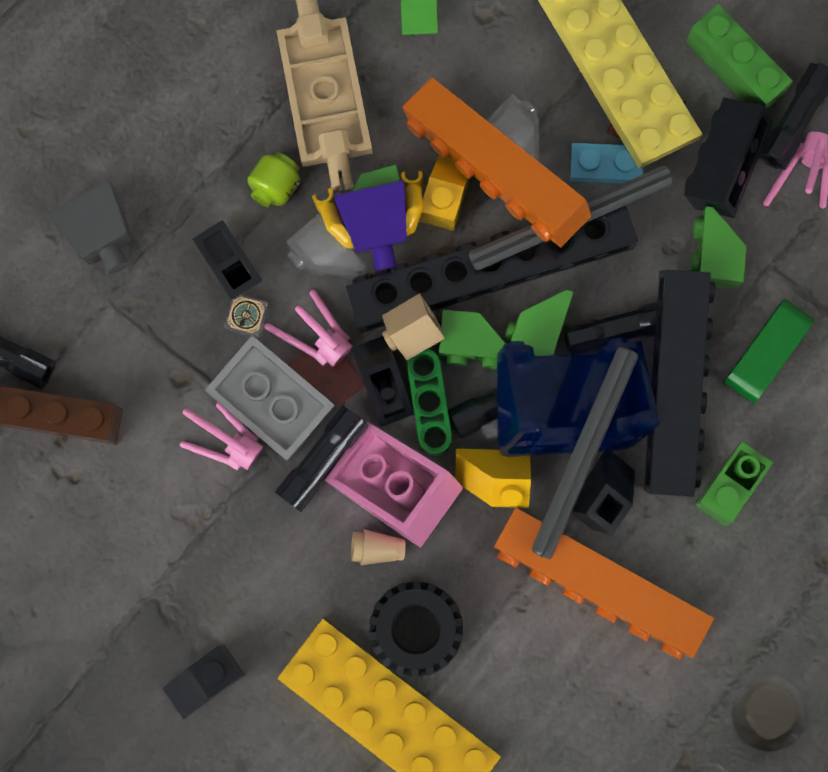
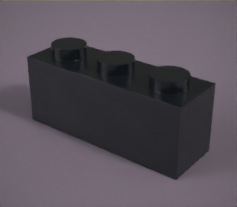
[684,98,773,218]

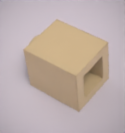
[382,293,445,360]

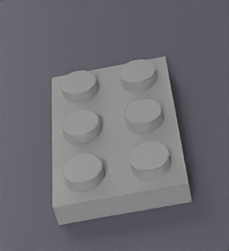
[204,335,336,462]

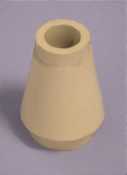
[351,529,405,566]

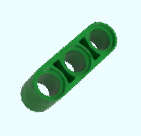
[723,298,815,404]
[407,349,452,457]

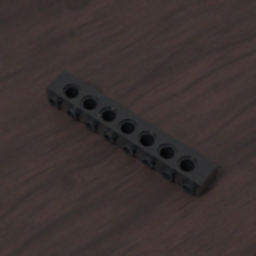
[346,205,638,334]

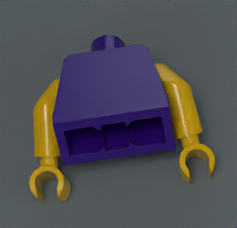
[312,171,423,271]

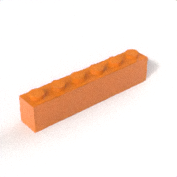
[402,77,592,248]
[493,507,715,661]

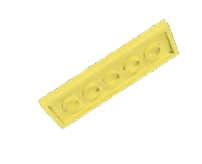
[538,0,703,169]

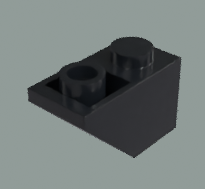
[571,449,635,536]

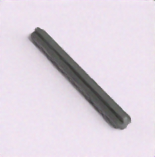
[469,166,673,270]
[532,347,638,559]

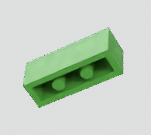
[686,4,793,110]

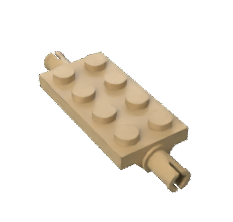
[276,0,373,192]

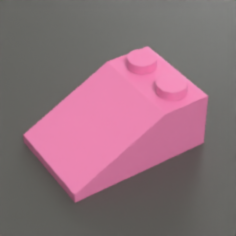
[325,422,463,548]

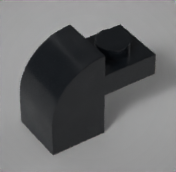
[192,220,262,301]

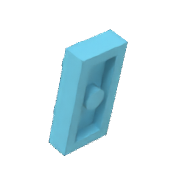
[570,143,643,184]

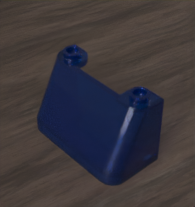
[497,338,660,457]

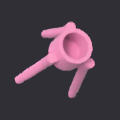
[763,132,828,209]
[264,290,353,367]
[180,402,264,471]

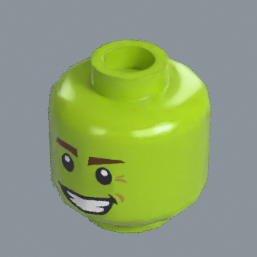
[247,152,301,208]

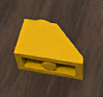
[420,155,469,231]
[455,449,531,508]

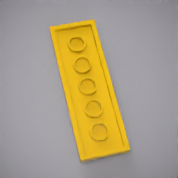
[277,618,501,772]

